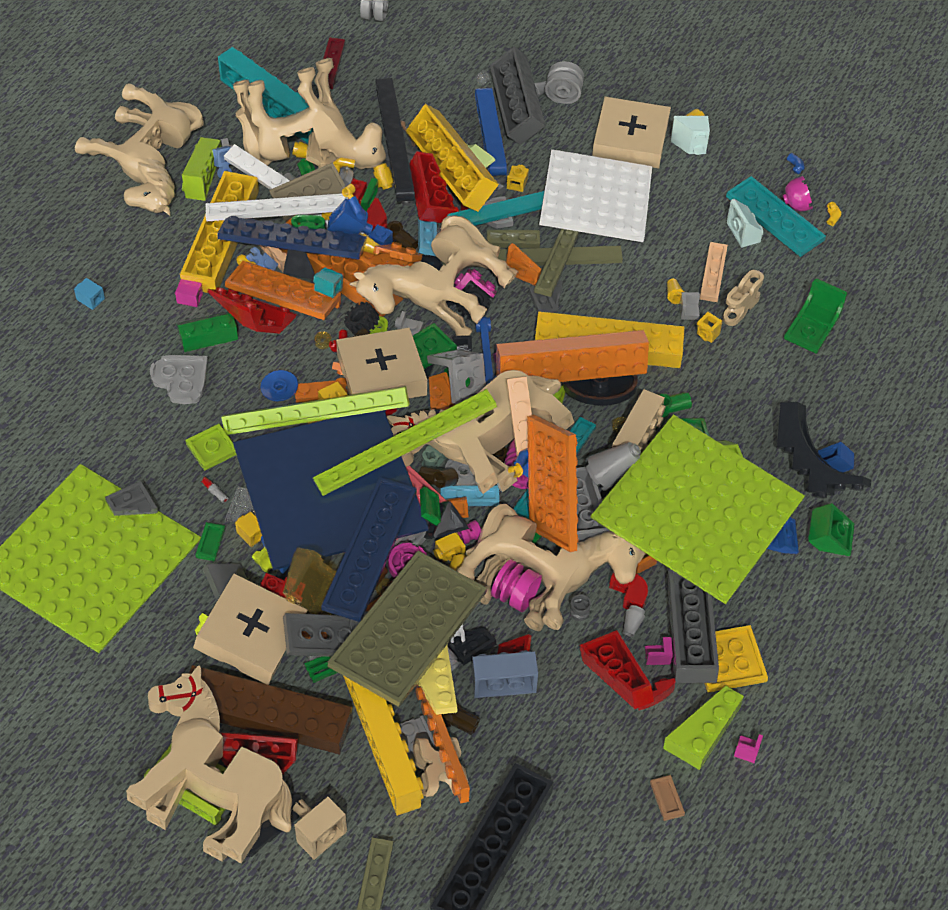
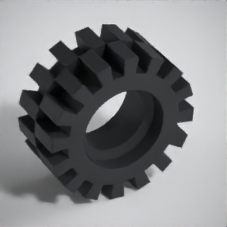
[456,285,491,320]
[344,302,379,335]

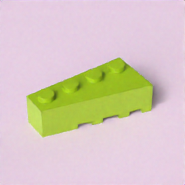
[663,686,744,770]

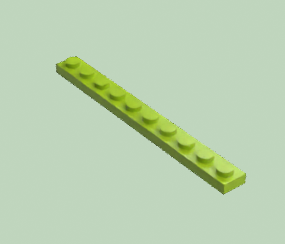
[221,386,410,435]
[313,389,497,496]

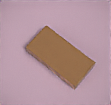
[650,775,685,821]

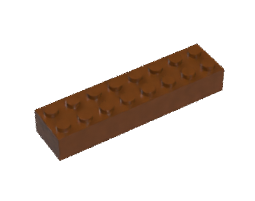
[189,665,353,755]

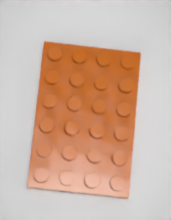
[527,415,579,552]

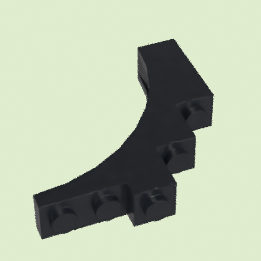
[777,402,871,499]

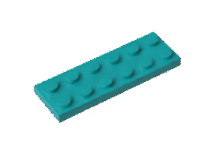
[726,176,826,257]

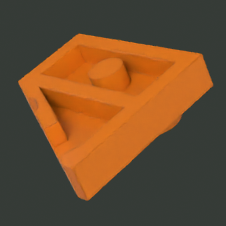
[373,242,423,262]
[506,243,541,286]

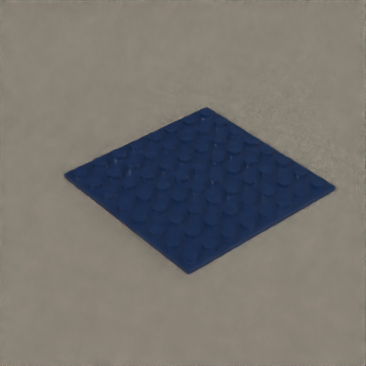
[233,410,429,570]

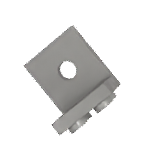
[427,349,486,405]

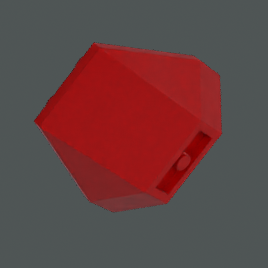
[208,287,297,334]

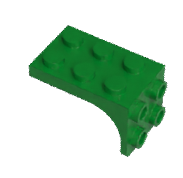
[784,279,847,354]

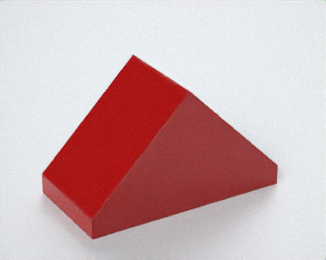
[497,634,532,655]

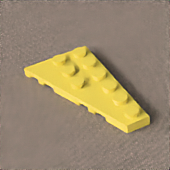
[417,645,457,715]

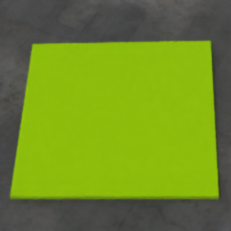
[590,414,805,604]
[0,464,201,653]

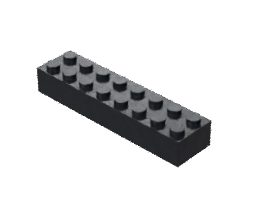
[430,763,554,910]

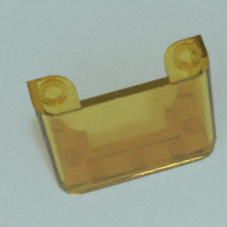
[283,548,339,616]

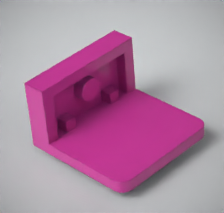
[454,269,497,298]

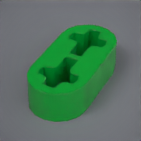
[291,215,325,229]

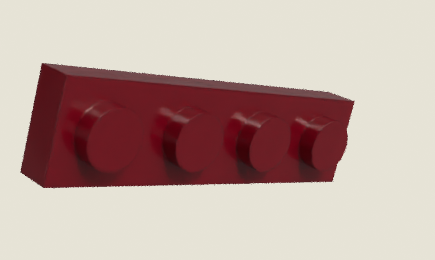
[323,37,345,89]

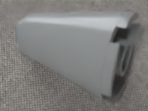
[585,442,641,491]

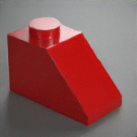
[367,198,388,232]

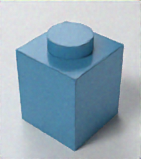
[74,278,105,310]

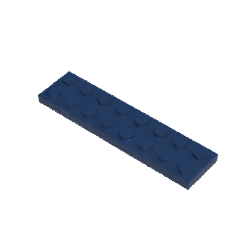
[218,216,367,259]
[321,477,417,622]

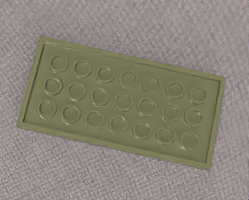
[328,551,487,707]

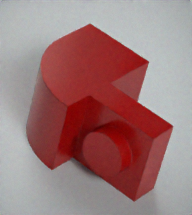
[609,573,648,609]

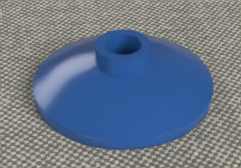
[261,370,298,402]

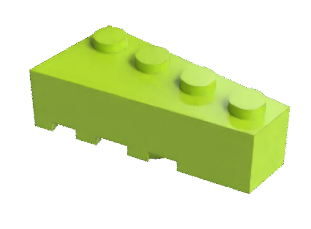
[182,137,221,201]

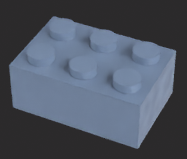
[472,651,538,698]

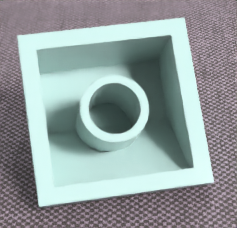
[671,116,710,155]
[727,199,763,248]

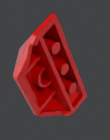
[220,732,298,775]

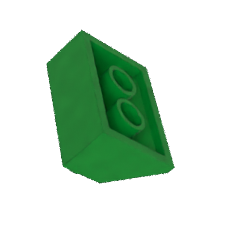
[176,311,238,352]

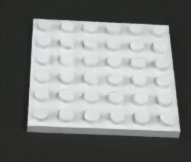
[539,149,652,242]

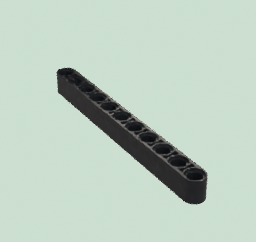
[375,78,415,202]

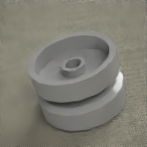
[360,0,389,22]
[545,61,584,104]

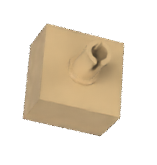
[293,797,347,860]

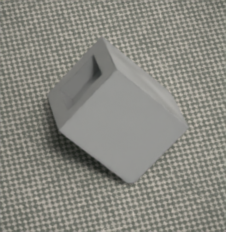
[679,292,700,320]

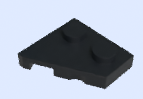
[447,627,497,666]

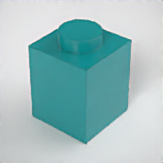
[313,267,343,298]

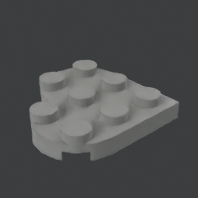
[150,355,208,405]

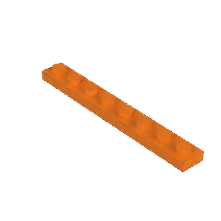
[415,684,470,804]

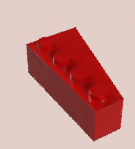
[409,151,459,223]
[579,630,654,709]

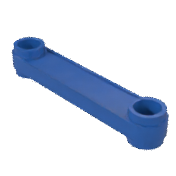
[475,317,497,385]

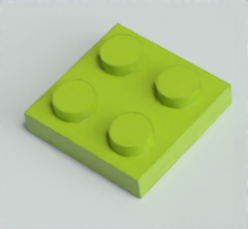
[185,424,236,471]

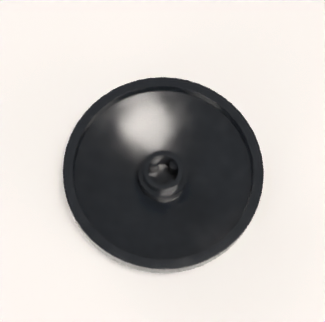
[563,375,638,406]

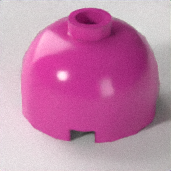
[783,176,813,212]
[388,543,427,579]

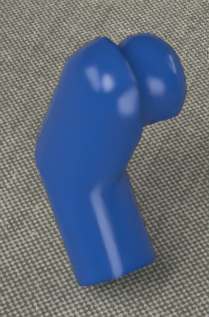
[787,153,805,174]

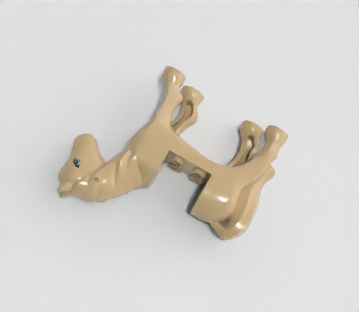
[233,58,386,170]
[75,83,204,216]
[350,215,518,336]
[456,504,646,631]

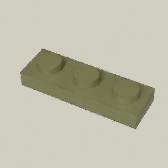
[487,230,540,248]

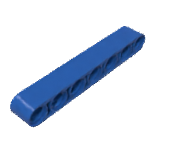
[475,88,507,176]

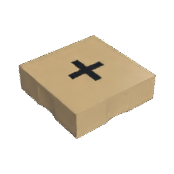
[592,97,671,168]
[336,328,427,398]
[193,574,308,685]

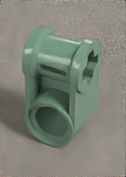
[422,445,447,468]

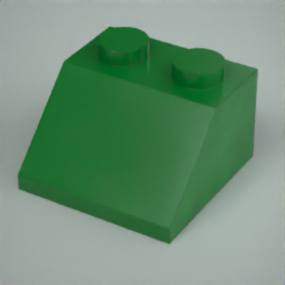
[808,503,855,556]

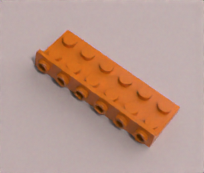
[225,260,341,320]

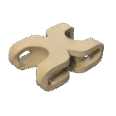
[723,270,764,326]
[413,737,468,797]

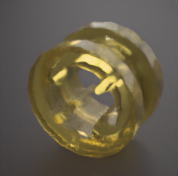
[314,331,331,349]
[612,417,626,435]

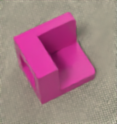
[175,279,203,307]
[645,637,673,665]
[734,734,763,763]

